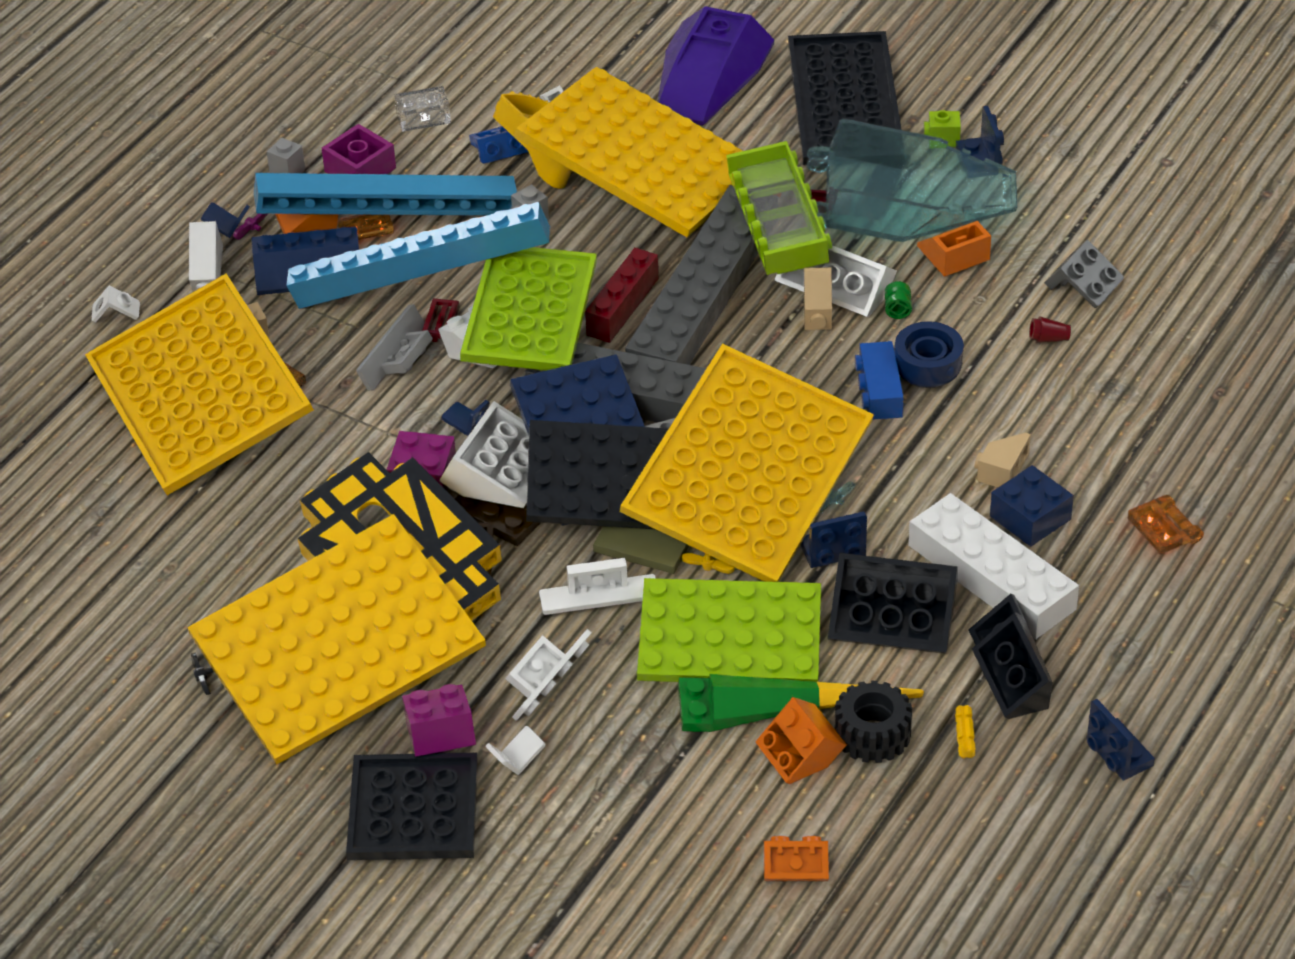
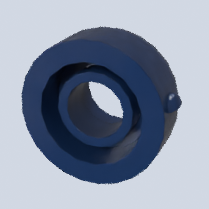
[894,321,964,388]

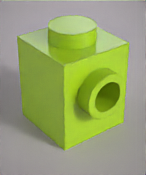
[924,110,961,147]

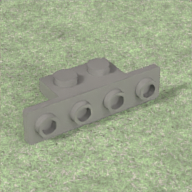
[356,304,433,391]

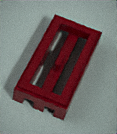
[422,298,460,342]

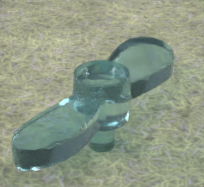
[819,481,856,513]

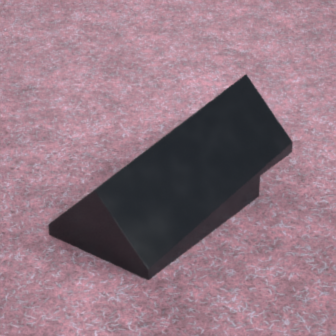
[968,593,1053,719]

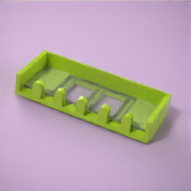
[726,141,832,275]

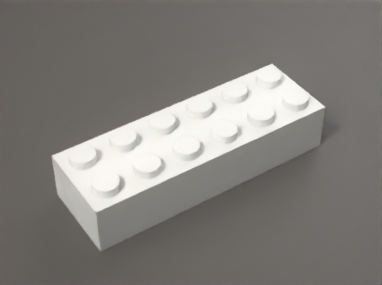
[908,493,1079,639]

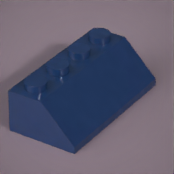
[252,227,360,295]

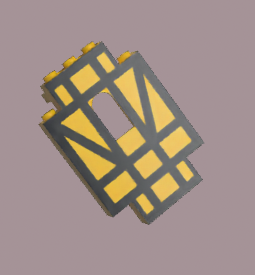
[297,452,502,621]

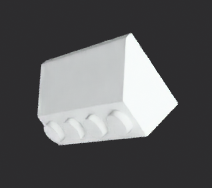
[775,246,897,317]

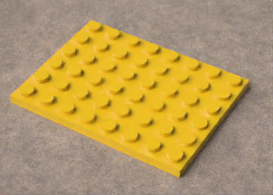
[514,67,742,238]
[85,273,314,496]
[620,343,874,582]
[187,514,486,765]

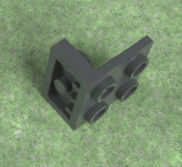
[1044,239,1124,308]

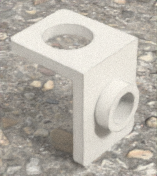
[92,285,140,323]
[485,726,546,775]

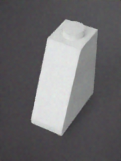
[189,221,223,291]

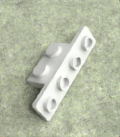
[539,558,655,615]
[505,629,592,721]

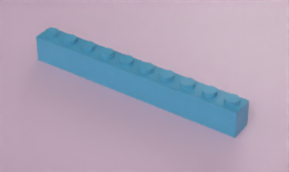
[253,173,517,215]
[286,202,550,309]

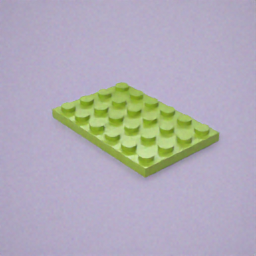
[460,247,597,371]
[637,578,821,682]

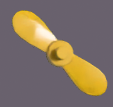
[682,553,735,574]

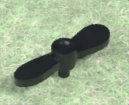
[191,652,213,695]

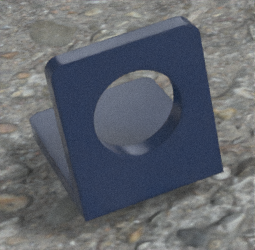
[201,202,250,238]
[441,400,490,436]

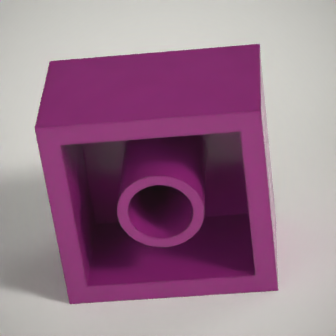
[321,124,396,174]
[386,431,456,491]
[402,684,476,757]

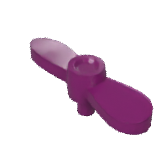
[233,214,268,240]

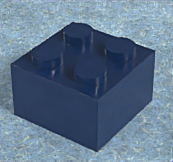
[990,465,1074,547]

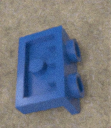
[469,126,528,164]

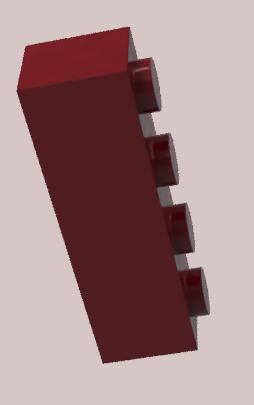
[585,247,659,343]

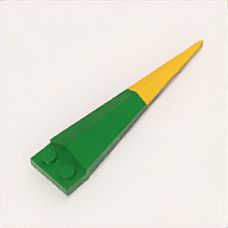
[678,674,924,732]

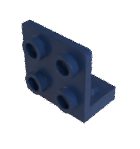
[955,106,1004,180]
[800,511,867,568]
[1086,699,1155,781]

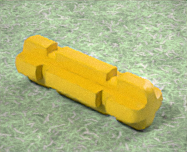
[955,705,976,759]

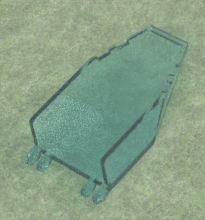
[807,119,1018,242]

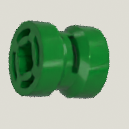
[884,281,912,319]

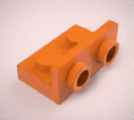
[764,836,829,881]

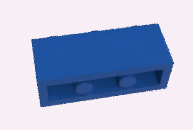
[855,341,904,420]

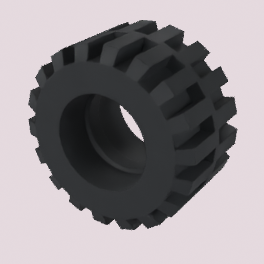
[835,680,912,763]

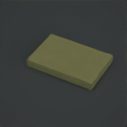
[593,526,689,574]

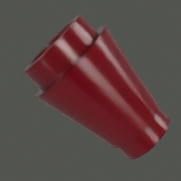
[1029,316,1071,343]

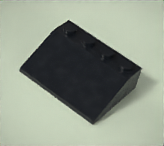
[828,553,958,654]

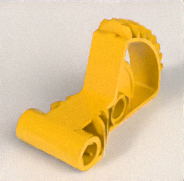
[493,91,572,189]

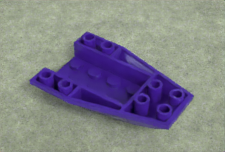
[658,6,774,126]

